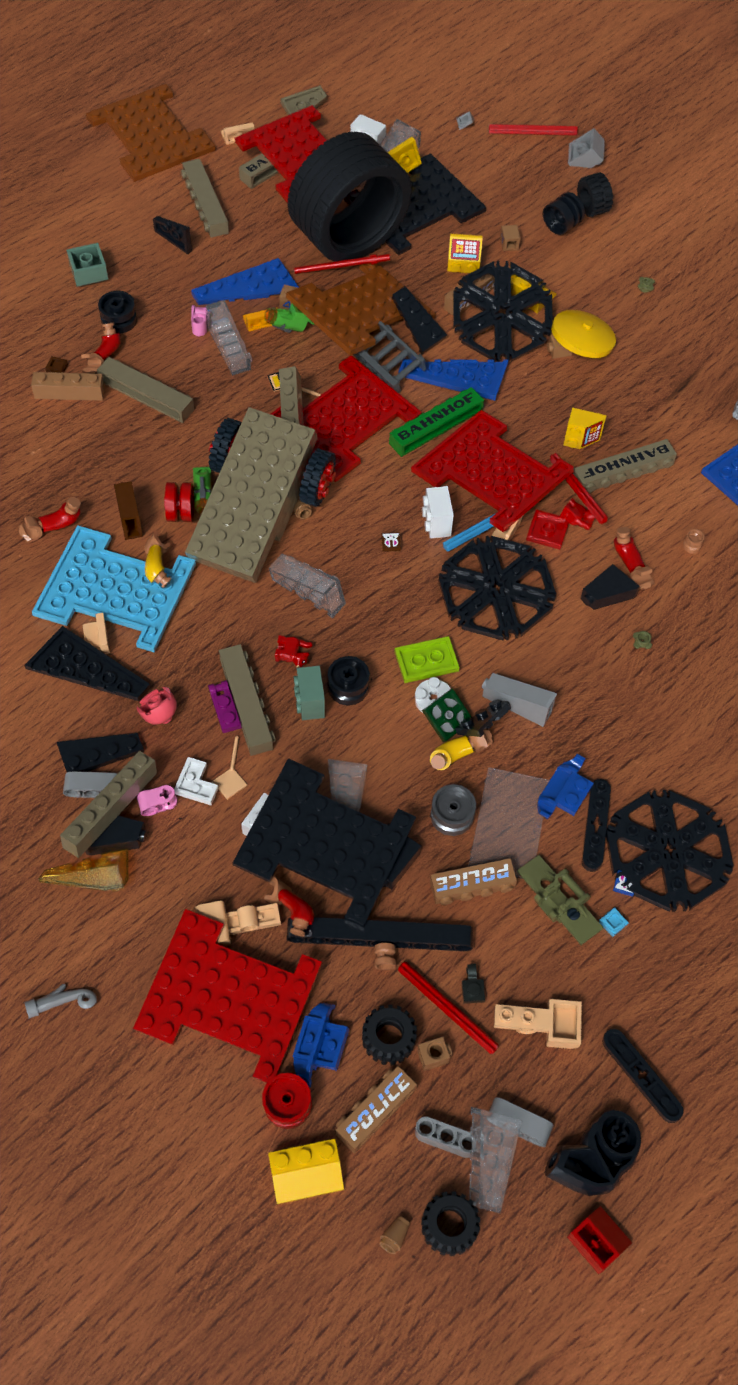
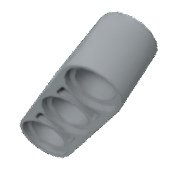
[63,772,117,798]
[486,1097,554,1147]
[415,1117,479,1158]

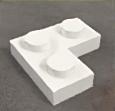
[174,757,218,805]

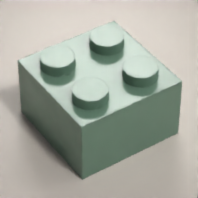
[66,243,108,287]
[293,666,325,720]

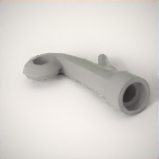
[24,984,97,1019]

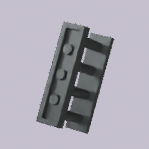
[354,321,426,393]

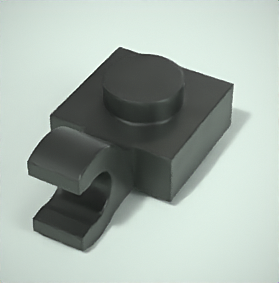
[461,964,485,1004]

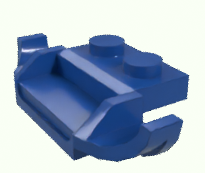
[537,754,594,820]
[292,1003,350,1088]

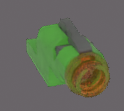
[264,304,315,333]
[193,467,212,514]

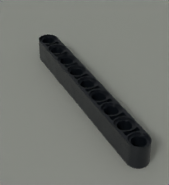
[286,917,473,951]

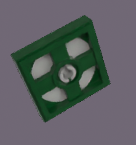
[421,688,472,742]

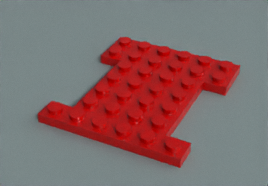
[235,105,327,203]
[270,356,422,483]
[411,410,574,532]
[133,909,322,1083]

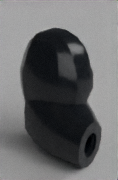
[544,1110,641,1196]

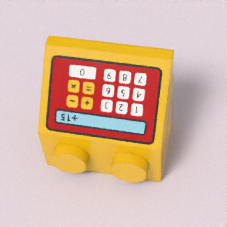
[447,234,483,273]
[563,408,606,449]

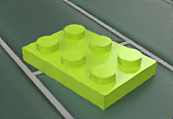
[394,636,460,683]

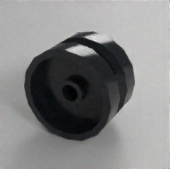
[98,290,137,334]
[327,656,370,706]

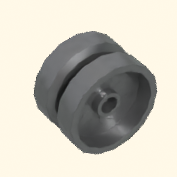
[430,784,476,836]

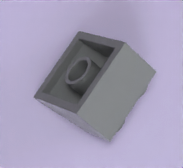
[568,128,605,168]

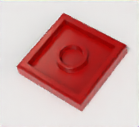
[526,509,569,550]

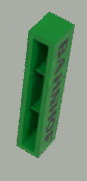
[389,387,484,457]

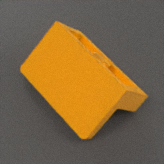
[243,308,278,332]

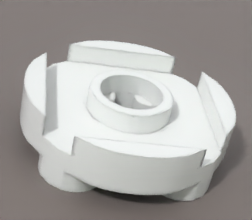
[415,677,451,713]

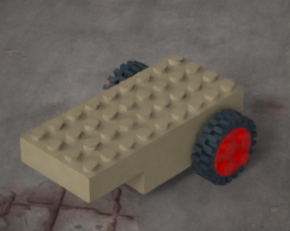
[185,407,336,583]

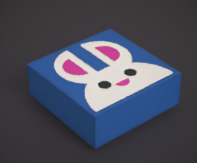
[613,870,634,897]

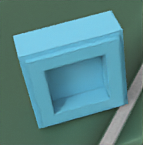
[599,907,629,937]

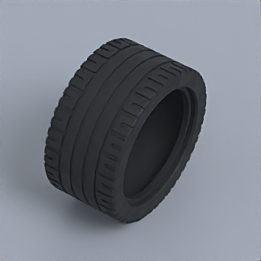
[288,132,412,262]

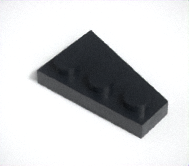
[153,216,192,255]

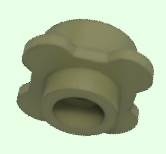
[638,277,655,293]
[633,631,652,649]

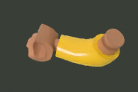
[144,531,172,588]
[430,729,493,770]

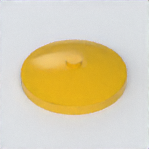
[551,310,616,358]

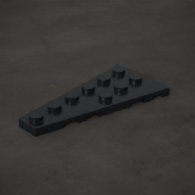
[24,626,151,701]

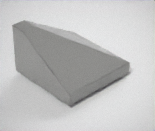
[457,111,474,130]

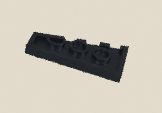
[392,286,447,355]
[56,733,144,772]

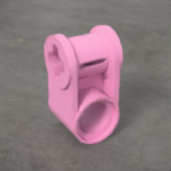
[191,305,209,336]
[137,785,177,816]

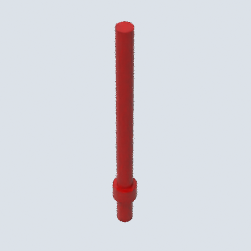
[294,254,390,274]

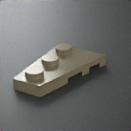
[280,85,327,115]

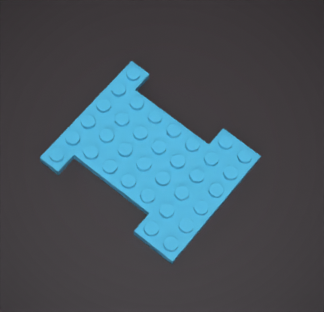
[32,525,196,653]

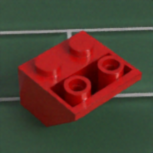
[567,1206,632,1274]

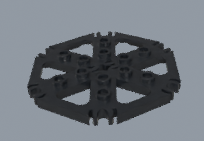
[453,261,552,362]
[438,536,556,641]
[606,790,734,912]

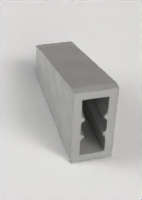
[481,673,557,727]

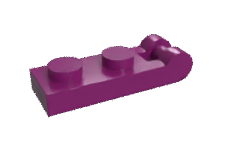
[208,680,241,733]

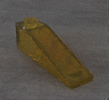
[38,849,129,892]

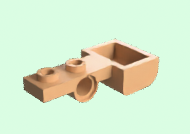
[193,901,281,947]
[494,999,582,1049]

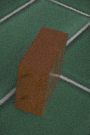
[114,481,143,540]

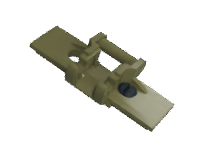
[517,855,603,945]

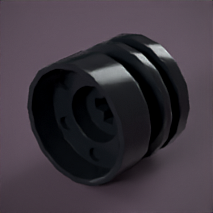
[543,192,585,235]

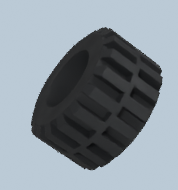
[577,172,613,217]
[362,1004,417,1065]
[421,1191,481,1256]

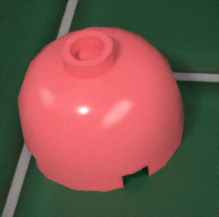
[136,687,177,725]

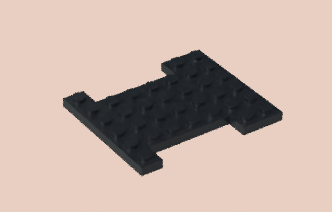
[344,153,486,256]
[232,758,416,927]

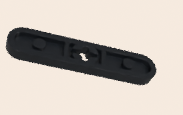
[582,779,611,872]
[602,1029,684,1123]

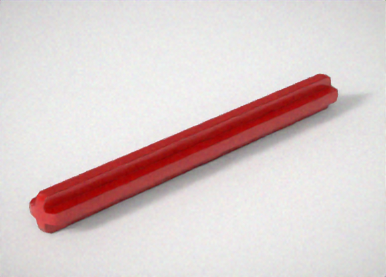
[489,124,578,136]
[550,453,608,524]
[398,962,499,1054]

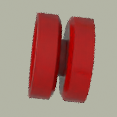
[164,482,194,522]
[262,1073,312,1129]

